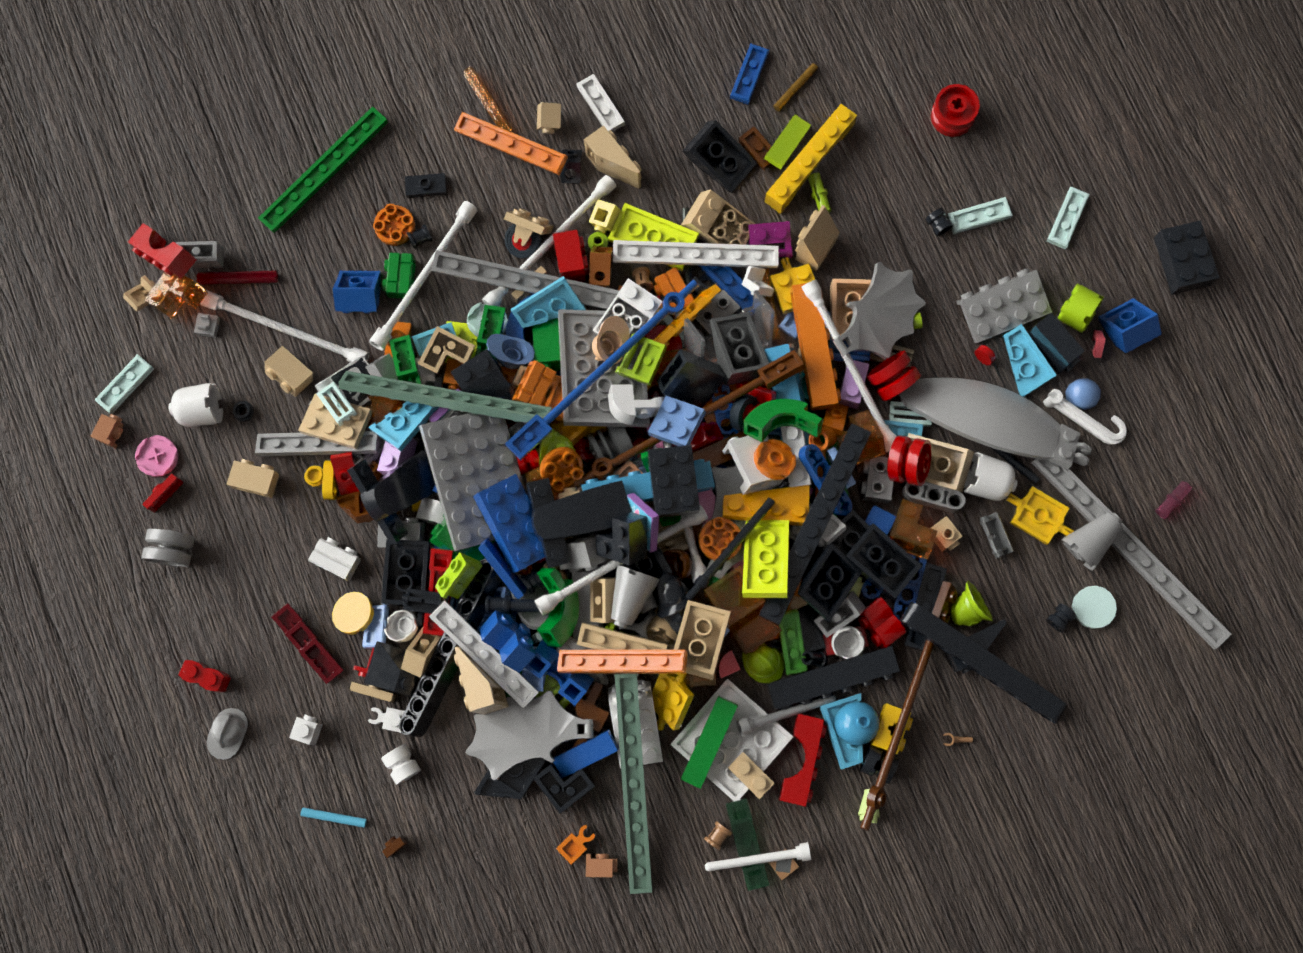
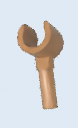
[943,733,973,746]

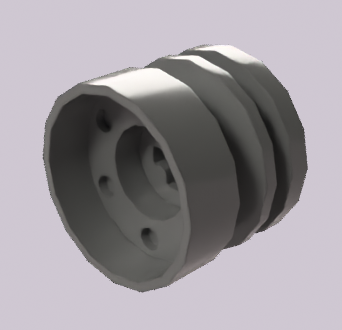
[587,426,638,472]

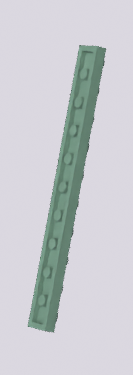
[339,371,552,423]
[615,673,652,894]

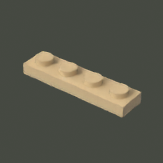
[577,622,668,650]

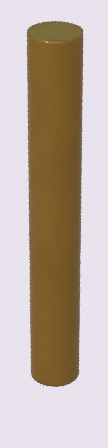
[773,63,818,111]

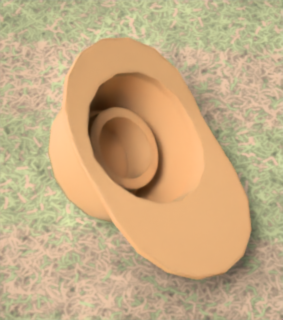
[592,316,630,364]

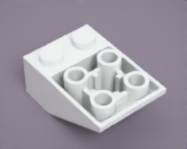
[593,278,663,338]

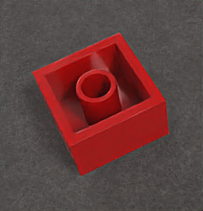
[553,230,589,282]

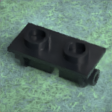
[402,588,449,614]

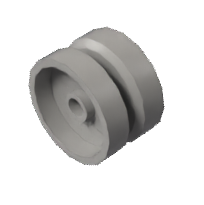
[141,529,195,567]

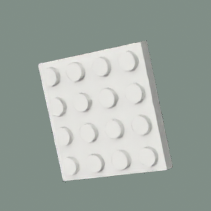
[670,679,793,803]

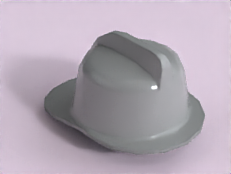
[207,708,248,760]

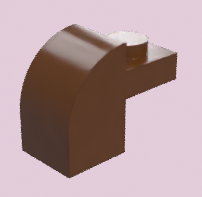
[576,681,610,733]

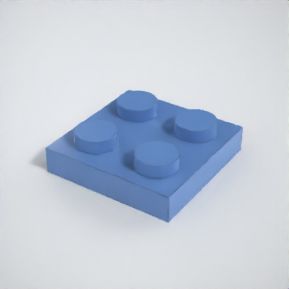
[648,396,706,446]

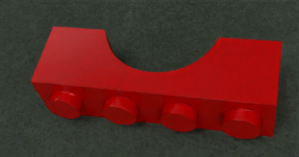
[128,223,197,279]
[779,714,827,807]

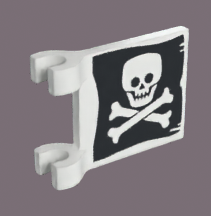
[315,355,376,406]

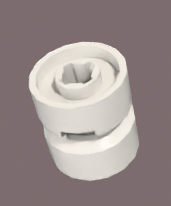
[381,744,421,785]

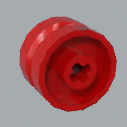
[930,84,980,137]
[866,350,921,401]
[887,435,932,486]

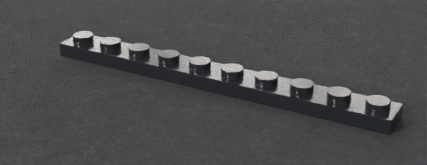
[759,424,871,626]

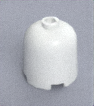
[169,383,223,427]
[964,452,1017,501]

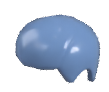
[1066,378,1101,410]

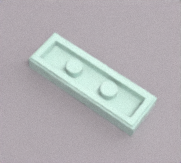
[1046,187,1090,249]
[947,197,1012,234]
[95,354,154,414]

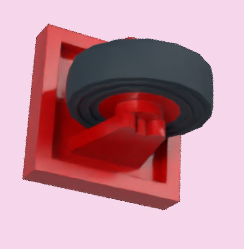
[729,382,776,432]

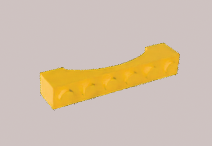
[765,104,857,214]

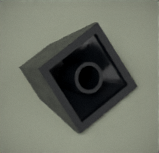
[364,641,419,697]

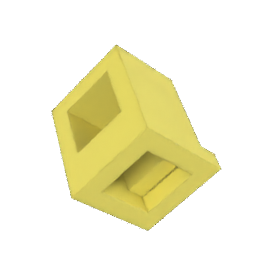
[589,199,621,234]

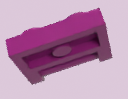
[748,221,792,258]

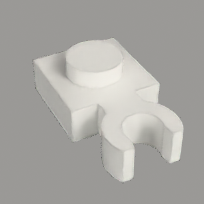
[368,707,405,733]

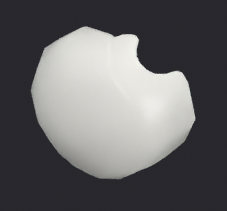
[384,610,418,642]
[831,626,865,659]

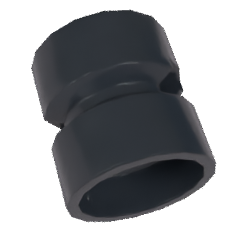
[860,745,899,784]

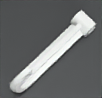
[1043,389,1127,445]

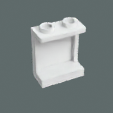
[722,435,784,495]

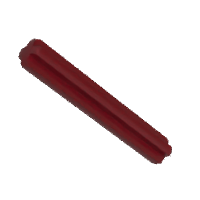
[197,270,279,285]

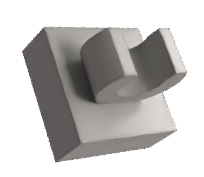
[194,313,220,338]

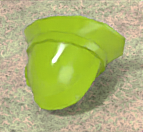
[539,427,575,465]
[951,580,993,626]
[742,641,785,683]

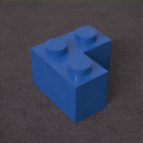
[479,610,536,673]

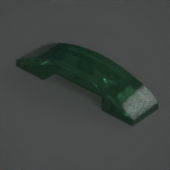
[725,798,769,891]

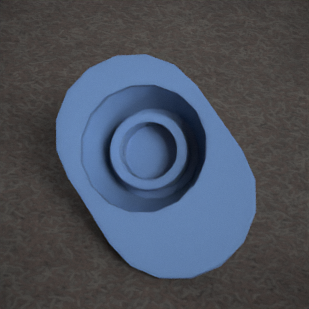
[487,334,535,369]

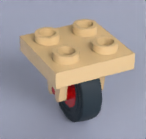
[504,209,554,258]

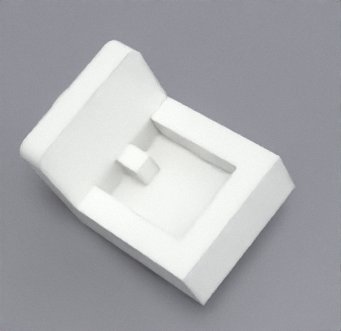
[742,266,774,298]

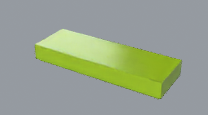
[764,114,811,170]

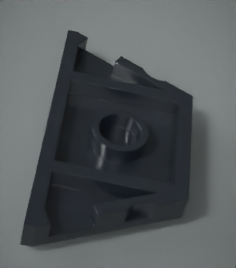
[474,758,545,799]

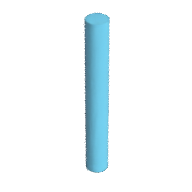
[301,808,367,828]

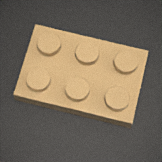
[298,393,373,450]

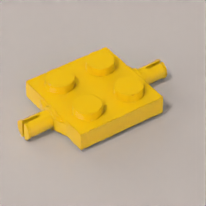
[770,258,815,314]
[1006,486,1074,545]
[652,673,694,731]

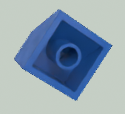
[333,271,381,313]
[1098,298,1161,353]

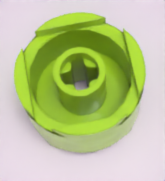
[1057,283,1104,333]

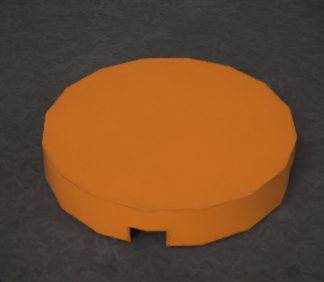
[754,439,796,480]

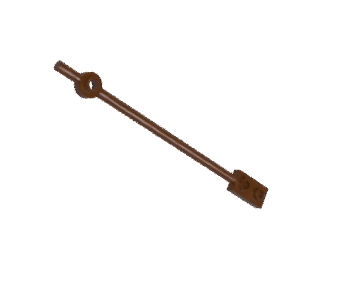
[574,350,806,488]
[860,581,957,831]

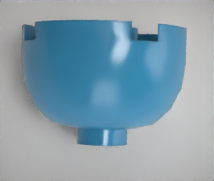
[835,701,880,746]

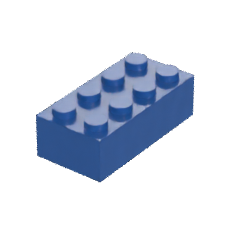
[473,474,545,573]

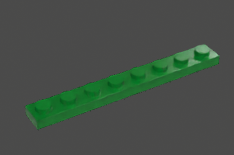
[258,106,388,233]

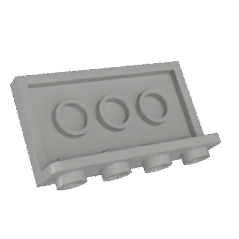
[956,268,1052,343]

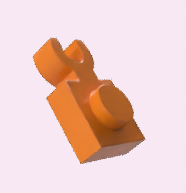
[556,825,596,865]

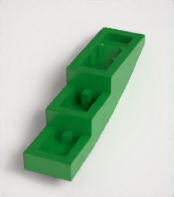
[475,305,506,361]
[389,335,423,402]
[681,695,738,789]

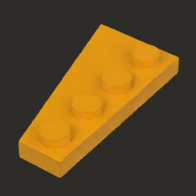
[653,284,721,347]
[722,485,809,526]

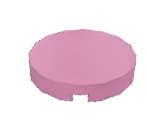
[135,435,178,477]

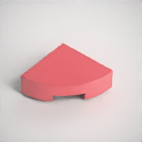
[1092,330,1106,358]
[719,650,741,679]

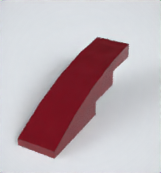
[271,602,343,684]

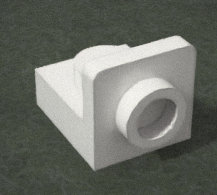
[818,514,846,547]

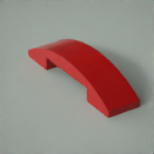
[423,548,453,636]

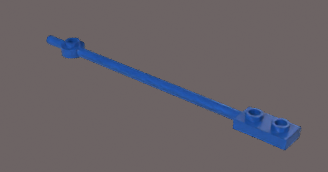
[505,280,699,460]

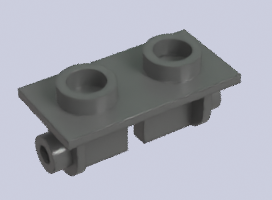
[980,512,1014,559]

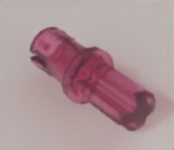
[1155,481,1192,519]

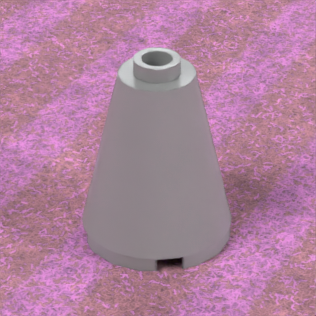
[1062,512,1123,571]
[611,565,659,628]

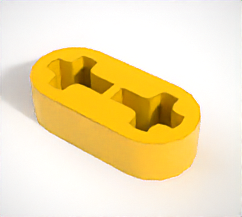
[322,460,337,500]

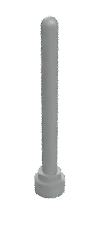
[736,696,836,737]

